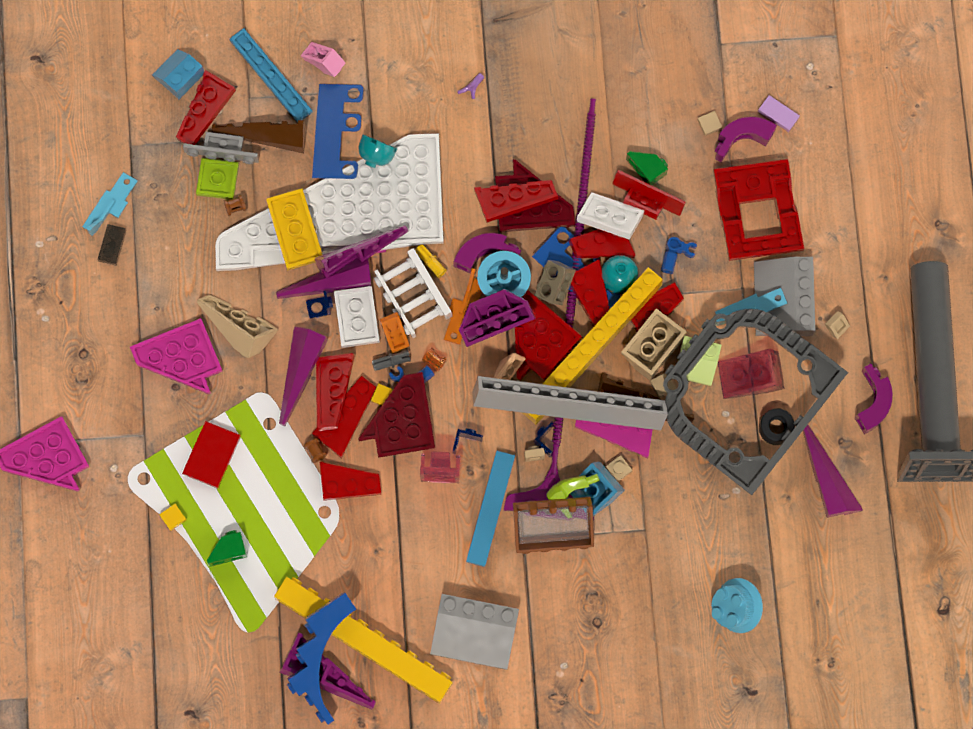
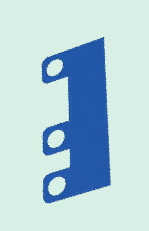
[312,84,363,179]
[532,227,621,309]

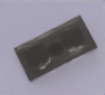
[97,224,127,266]

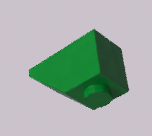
[626,151,668,185]
[207,530,247,567]

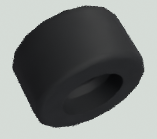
[759,408,795,445]

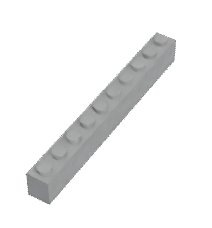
[472,376,668,430]

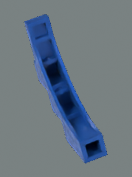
[287,592,356,725]

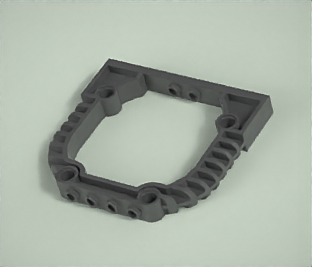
[663,309,849,495]

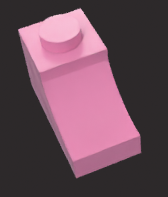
[301,42,345,77]

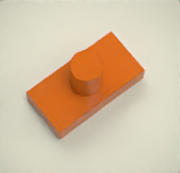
[379,312,410,353]

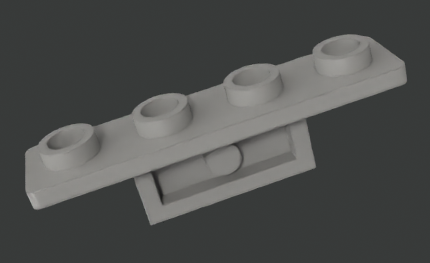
[183,132,259,164]

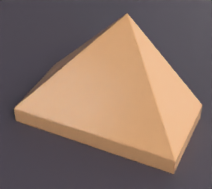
[494,353,526,380]

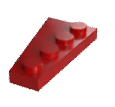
[474,180,558,223]
[316,353,355,431]
[312,376,376,459]

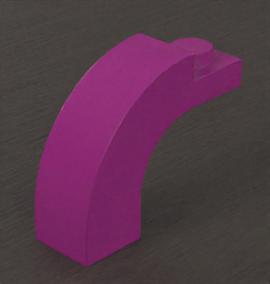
[714,117,777,163]
[453,233,521,274]
[855,363,893,435]

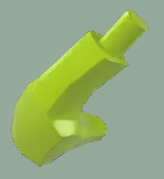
[547,474,600,518]

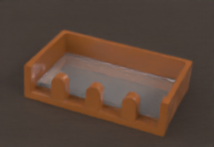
[513,497,594,554]

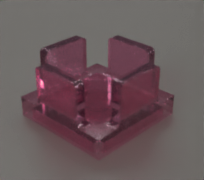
[420,452,460,483]

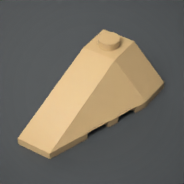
[197,295,278,358]

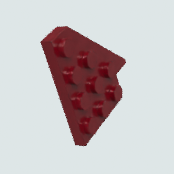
[495,159,575,232]
[358,372,435,458]

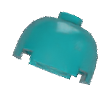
[358,134,397,168]
[602,255,639,294]

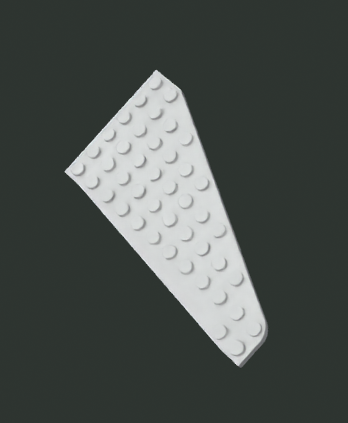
[215,133,443,271]

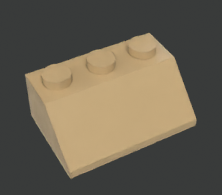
[621,309,687,380]

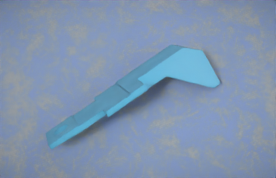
[82,172,138,236]
[715,288,788,326]

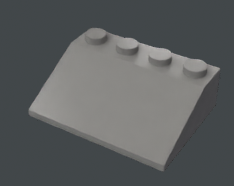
[754,257,815,336]
[430,594,519,670]

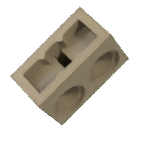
[535,260,576,305]

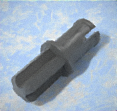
[372,350,411,371]

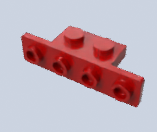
[612,170,686,220]

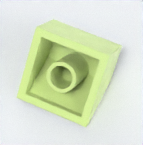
[678,336,722,386]

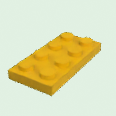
[266,188,323,271]

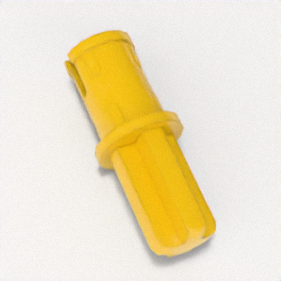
[415,244,447,278]

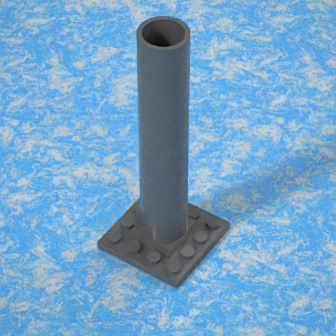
[897,261,973,482]

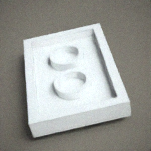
[577,192,644,240]
[334,286,380,348]

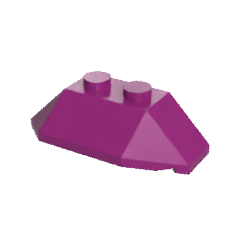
[459,289,535,347]

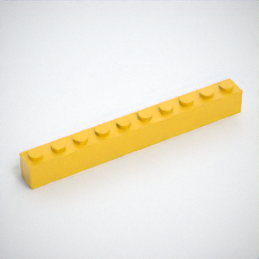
[522,267,663,425]
[274,577,453,704]

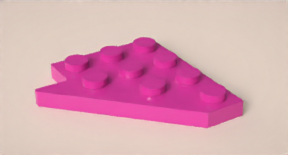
[130,318,223,394]
[0,416,89,492]

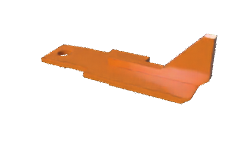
[444,268,482,345]

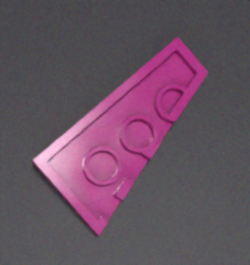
[575,420,653,459]

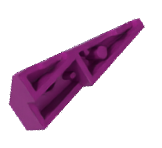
[314,225,408,278]
[276,258,371,299]
[279,327,327,426]
[803,425,863,518]
[279,633,376,710]

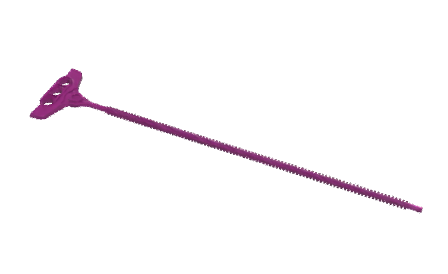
[503,98,596,521]

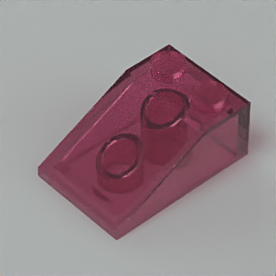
[718,349,785,399]

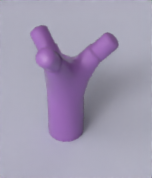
[458,73,484,99]

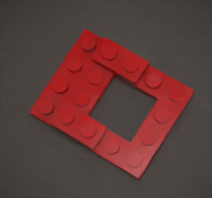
[713,159,805,261]

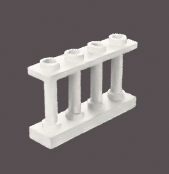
[373,248,453,338]

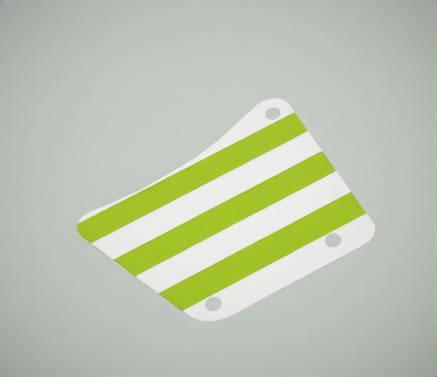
[128,392,339,633]

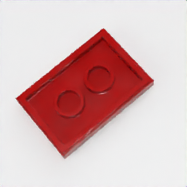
[182,421,241,489]

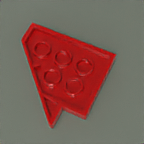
[515,290,583,381]

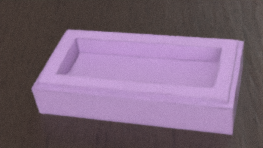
[758,95,800,132]

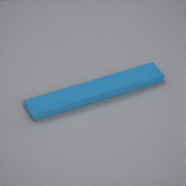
[229,28,313,123]
[466,451,515,567]

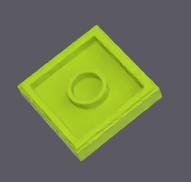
[196,158,239,200]

